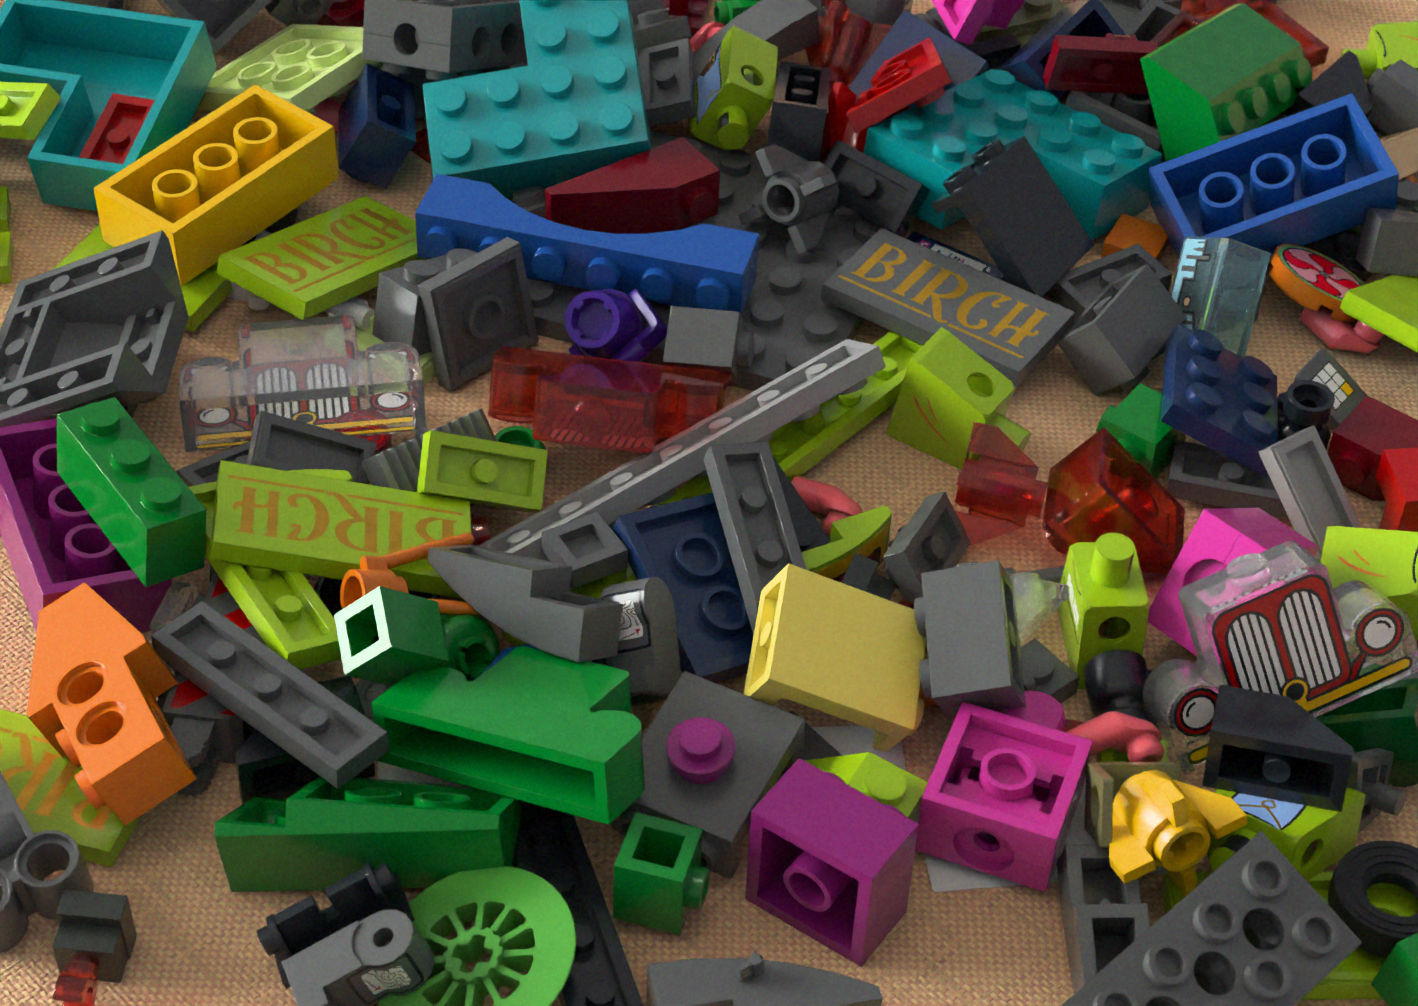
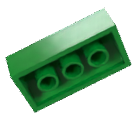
[1140,3,1312,161]

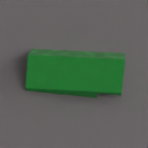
[214,776,523,892]

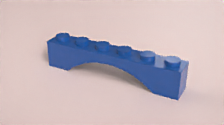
[415,174,759,316]

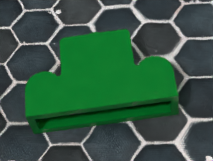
[371,646,645,825]

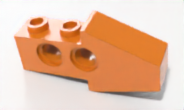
[27,582,197,826]

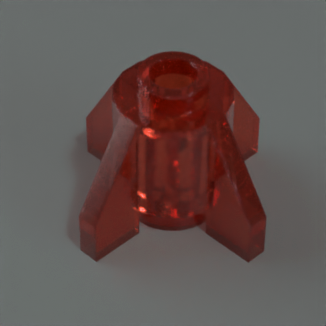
[805,0,893,90]
[955,422,1048,546]

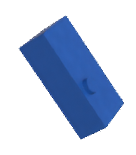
[1149,93,1399,264]

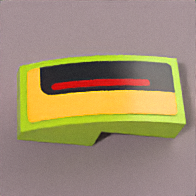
[801,505,892,583]

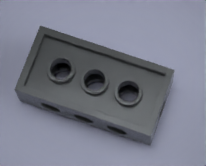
[362,0,528,80]
[1061,831,1362,1006]

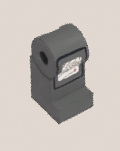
[600,577,681,706]
[282,910,434,1006]

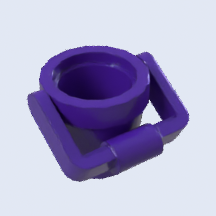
[564,288,667,390]

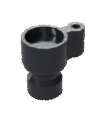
[1277,380,1335,451]
[1083,649,1179,723]

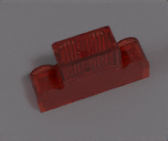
[488,346,732,453]

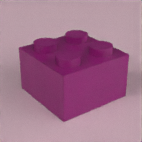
[745,758,919,967]

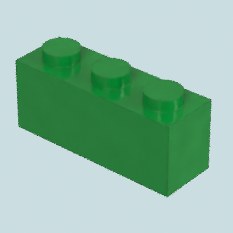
[57,397,207,587]

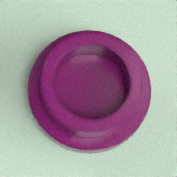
[666,717,735,784]

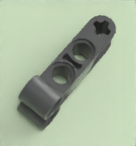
[0,771,94,953]

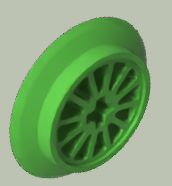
[378,866,576,1006]

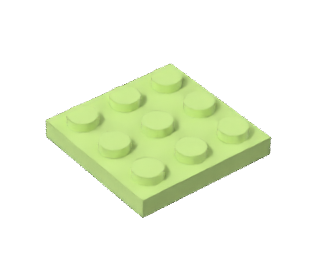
[197,24,383,114]

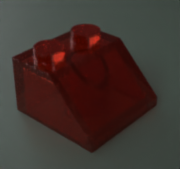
[1042,427,1185,575]

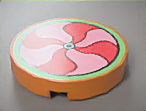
[1267,243,1365,323]

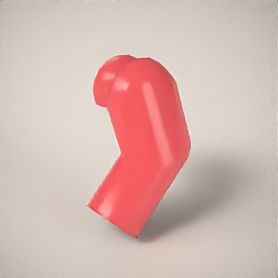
[1066,711,1164,762]

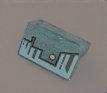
[1170,236,1271,358]

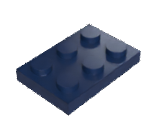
[1161,323,1278,476]
[612,492,753,683]

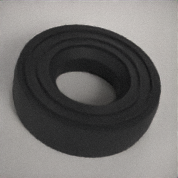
[1328,841,1418,958]

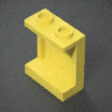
[743,563,928,752]

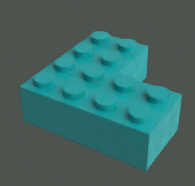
[0,0,217,211]
[422,0,652,198]
[863,69,1162,241]

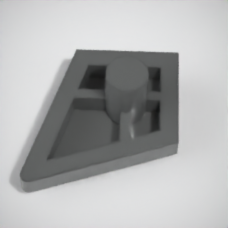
[1347,748,1406,833]

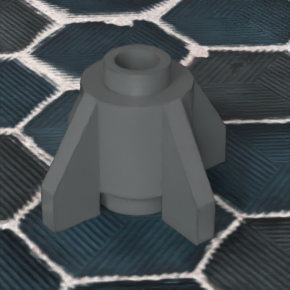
[738,144,839,254]

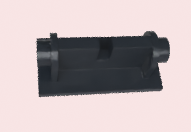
[257,862,415,989]

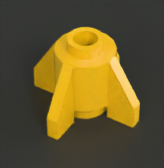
[1109,770,1248,897]

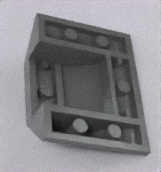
[0,230,188,427]

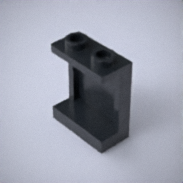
[931,136,1094,297]

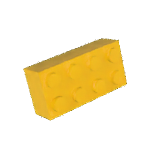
[94,84,339,287]

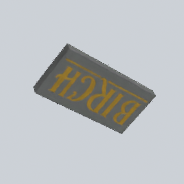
[821,228,1075,387]

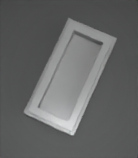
[1258,426,1362,561]

